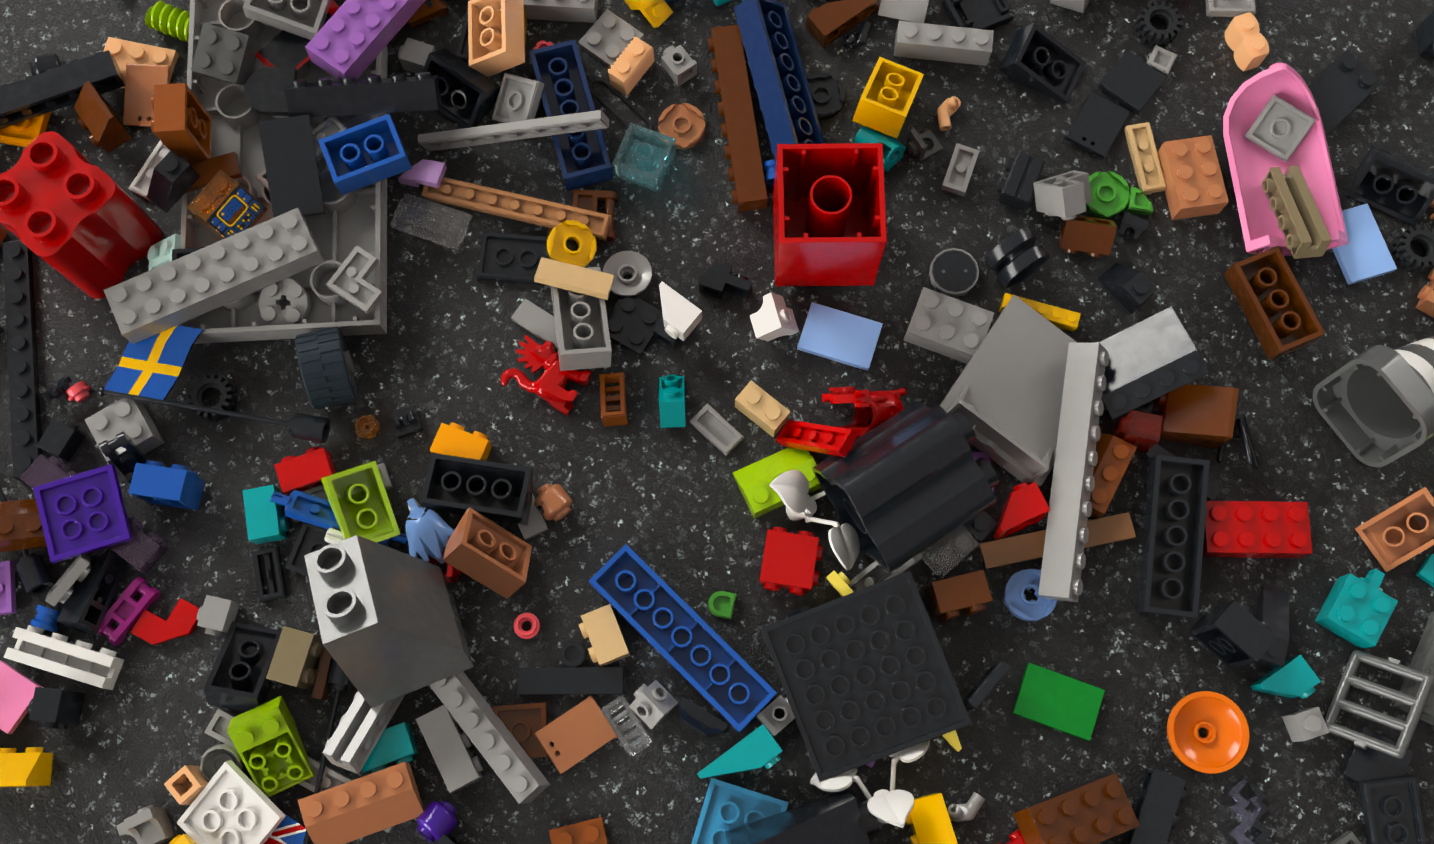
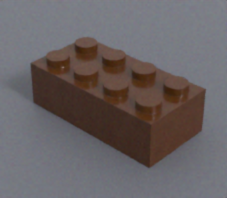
[1224,246,1325,361]
[1013,773,1140,844]

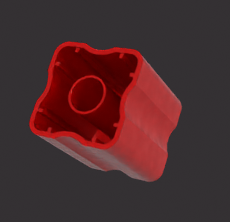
[0,131,162,299]

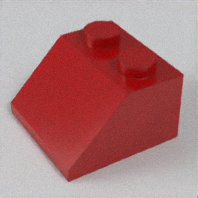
[994,482,1050,540]

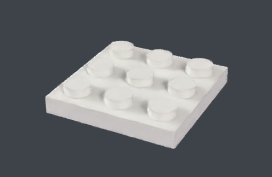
[177,760,286,844]

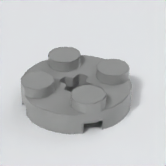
[259,278,311,325]

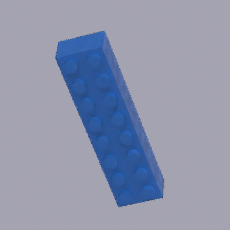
[589,544,777,733]

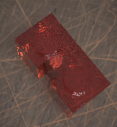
[1112,410,1163,453]

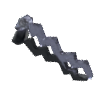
[1228,780,1272,844]

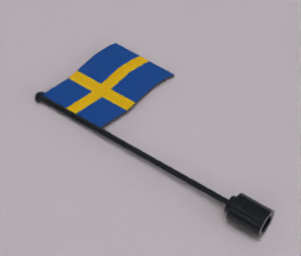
[98,325,330,443]

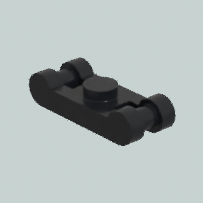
[99,431,148,484]

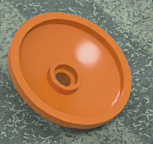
[1167,691,1249,774]

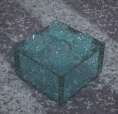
[612,122,676,193]

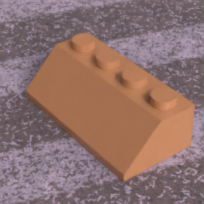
[298,762,424,844]

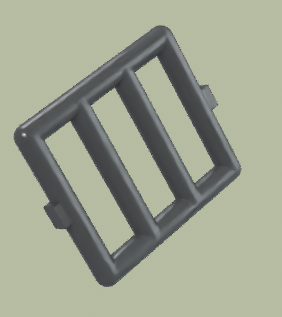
[1324,650,1434,759]

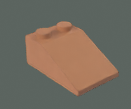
[1355,487,1434,572]

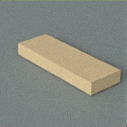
[1124,122,1167,194]
[534,257,614,300]

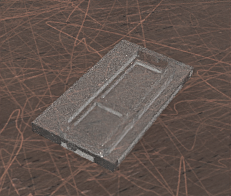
[390,193,473,251]

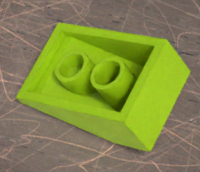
[321,461,400,543]

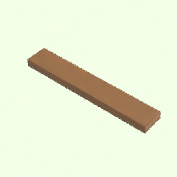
[978,512,1136,570]

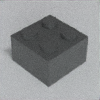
[191,22,261,86]

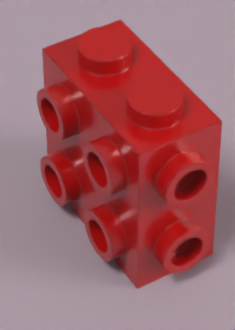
[759,527,823,595]

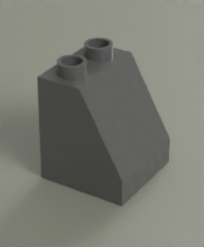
[304,535,474,708]

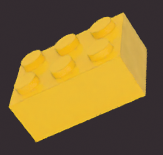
[852,57,924,139]

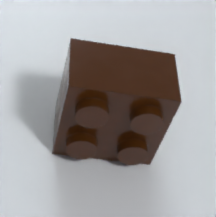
[925,570,993,622]

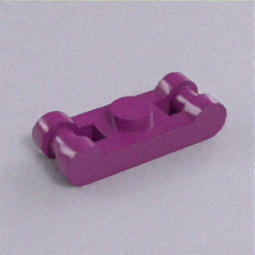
[97,576,161,646]

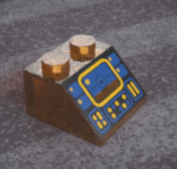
[187,169,268,239]

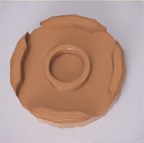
[658,103,706,150]

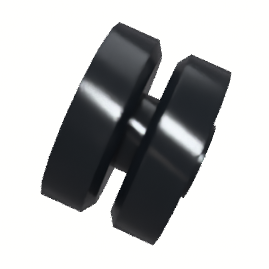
[984,227,1050,288]

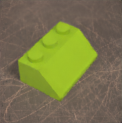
[732,447,822,519]

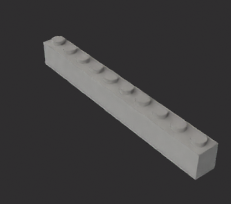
[1038,342,1109,602]

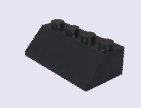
[420,453,533,525]

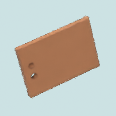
[123,63,171,127]
[534,695,618,775]

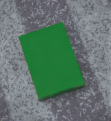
[1012,663,1105,741]

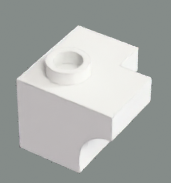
[750,292,799,341]

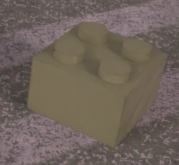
[266,626,323,691]

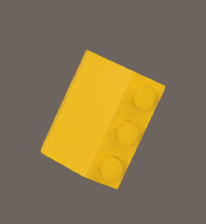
[0,747,53,787]
[905,793,958,844]

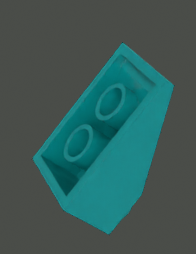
[697,724,782,779]

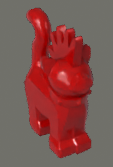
[501,335,592,416]

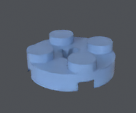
[1003,569,1057,622]

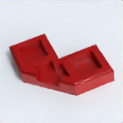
[130,598,199,645]

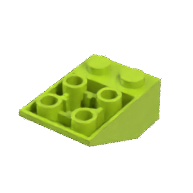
[227,696,314,797]

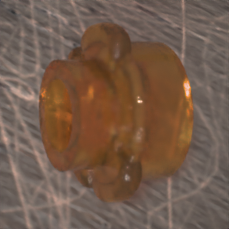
[355,415,380,439]

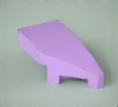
[398,159,447,188]

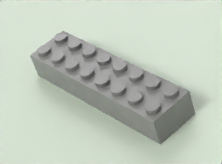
[104,208,324,344]

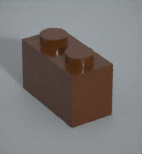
[1058,215,1117,257]

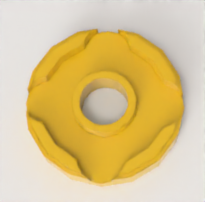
[547,220,597,267]

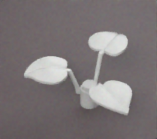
[770,470,860,571]
[810,740,930,828]

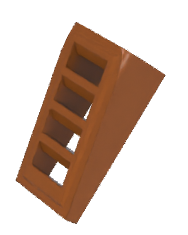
[599,372,628,427]

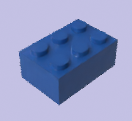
[318,114,412,195]

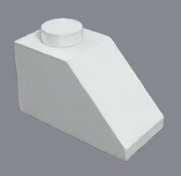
[659,281,702,341]

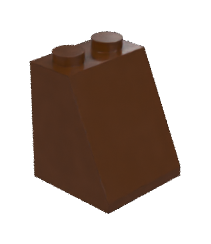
[1153,384,1239,450]

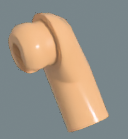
[937,96,961,131]

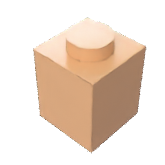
[164,765,208,805]

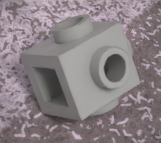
[629,680,678,729]

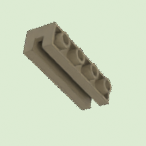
[1262,165,1332,259]

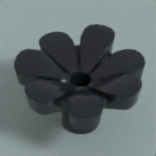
[41,376,72,404]

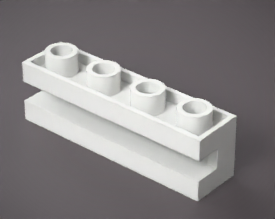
[4,625,124,690]

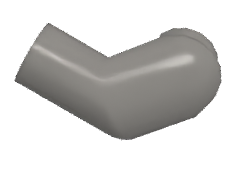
[947,792,985,822]

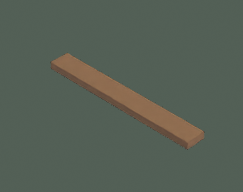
[421,177,612,241]

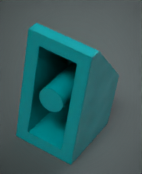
[1250,655,1321,699]

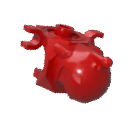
[822,386,907,437]

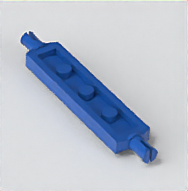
[270,490,407,546]

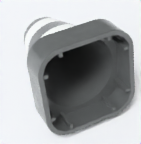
[1313,336,1434,467]

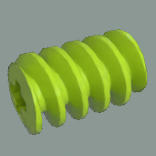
[145,1,190,42]

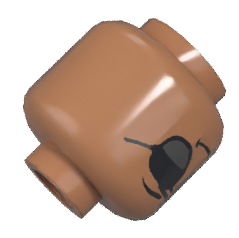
[534,483,572,522]

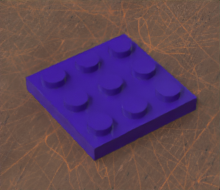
[33,464,133,563]

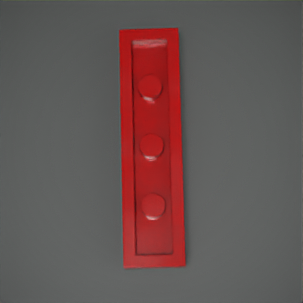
[776,420,858,457]

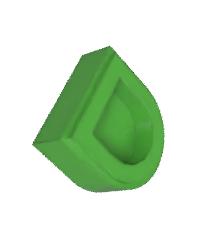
[708,591,736,620]

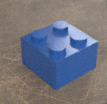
[128,460,205,511]

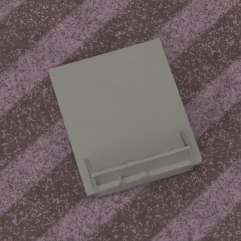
[940,295,1077,487]

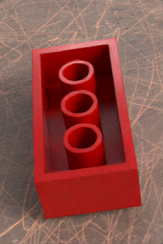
[1203,501,1312,558]

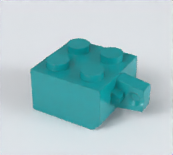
[1314,569,1398,649]

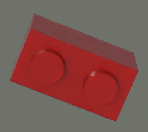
[274,447,336,496]

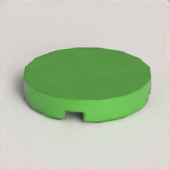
[1085,171,1130,219]

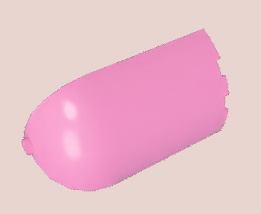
[1223,63,1349,256]

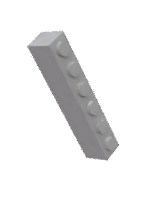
[429,671,550,804]

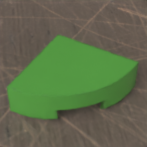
[1127,186,1153,216]

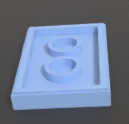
[1332,203,1397,285]
[797,302,883,371]

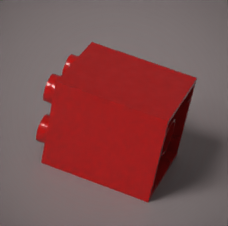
[773,143,887,286]

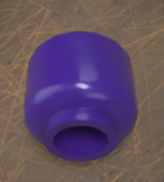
[416,800,457,843]

